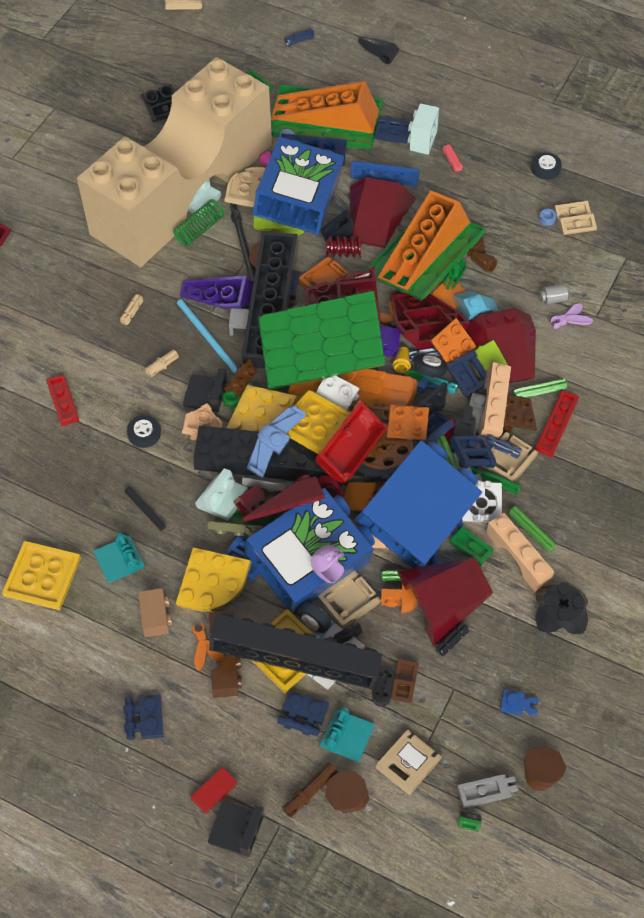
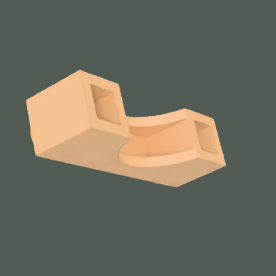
[478,362,511,440]
[486,513,554,593]

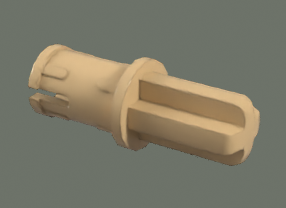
[144,350,179,378]

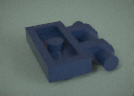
[375,116,410,144]
[277,690,329,737]
[123,694,164,740]

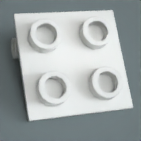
[316,376,359,410]

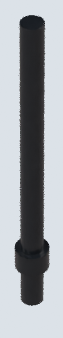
[230,203,255,284]

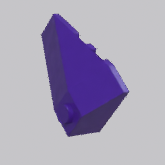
[180,275,253,309]

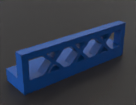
[351,161,420,187]

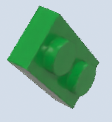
[450,527,494,566]

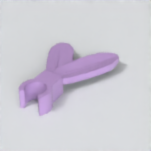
[550,303,593,329]

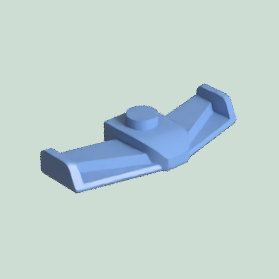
[247,406,306,479]

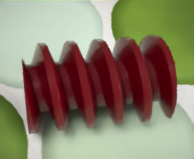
[326,235,361,258]

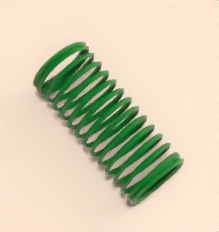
[173,199,224,246]

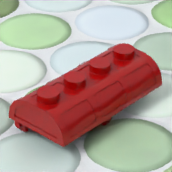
[316,400,388,483]

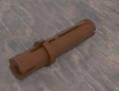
[282,762,338,818]

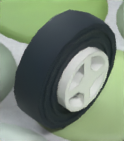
[531,152,562,180]
[414,355,447,378]
[127,415,161,448]
[297,602,332,633]

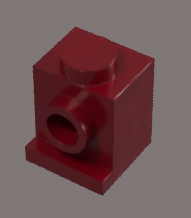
[233,485,266,517]

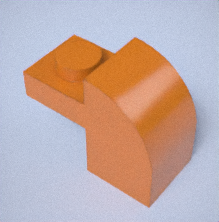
[381,582,419,613]

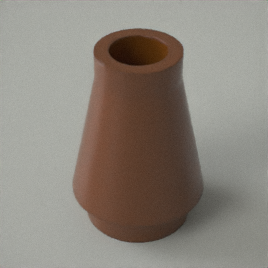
[471,251,497,272]

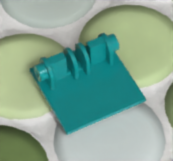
[93,533,145,584]
[319,707,375,763]

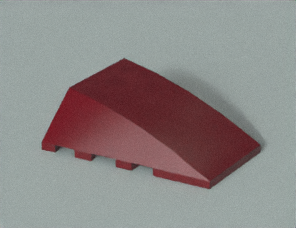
[350,177,416,248]
[305,266,381,327]
[397,557,493,646]

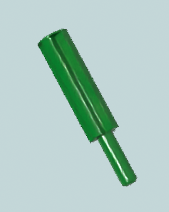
[471,467,522,495]

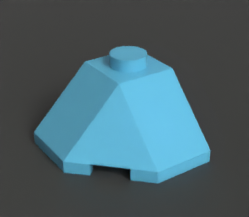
[454,290,499,322]

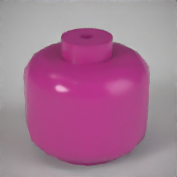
[259,151,272,167]

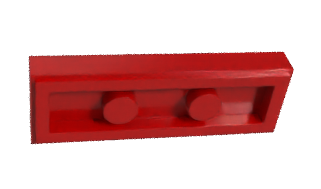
[46,374,79,427]

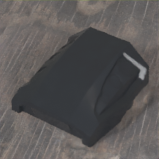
[140,84,175,122]

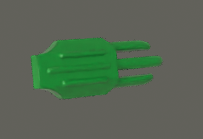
[444,260,467,290]

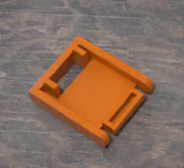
[298,257,351,288]

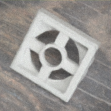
[462,480,502,523]

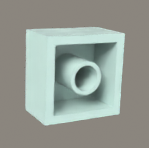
[408,103,439,155]

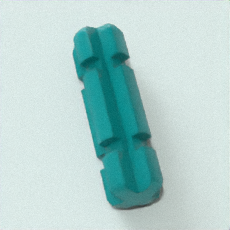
[422,375,458,394]

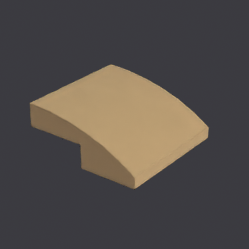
[554,201,597,235]

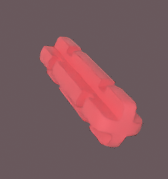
[443,144,463,172]

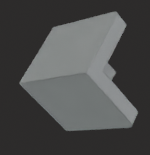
[229,308,249,336]

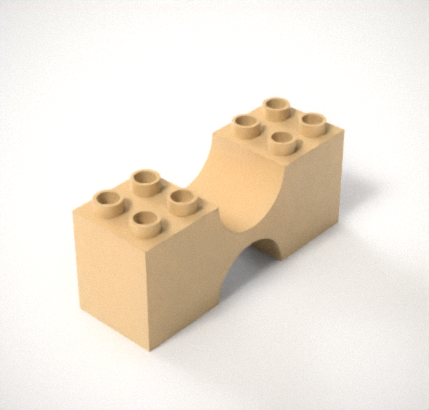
[77,57,272,267]

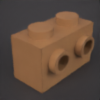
[138,588,172,637]

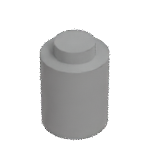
[540,283,568,305]

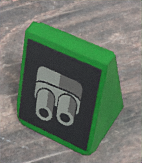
[457,811,482,832]

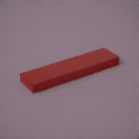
[535,390,579,457]

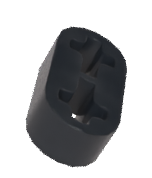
[372,666,395,707]

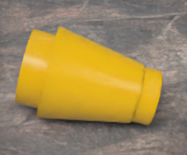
[393,347,411,374]

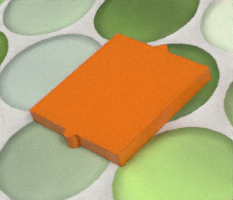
[431,279,468,309]
[343,482,377,512]

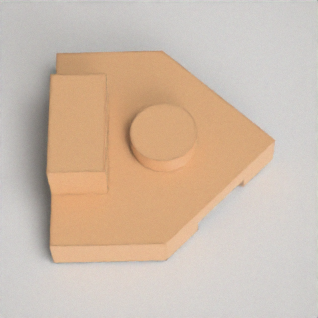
[182,403,223,440]

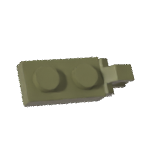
[208,520,264,536]

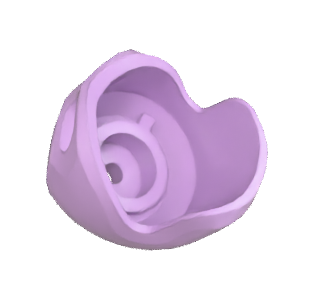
[311,545,344,583]

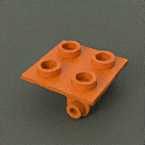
[431,318,477,365]
[387,405,429,441]

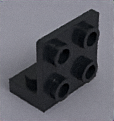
[183,368,227,412]
[412,382,448,416]
[208,801,265,857]

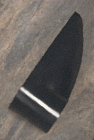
[358,37,399,64]

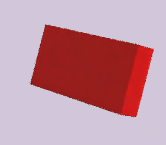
[190,767,238,815]

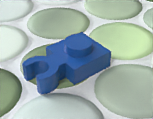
[500,689,539,716]

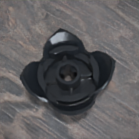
[536,582,588,634]

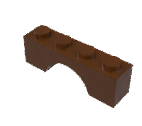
[209,611,242,698]

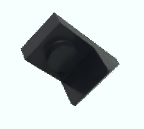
[321,209,354,242]

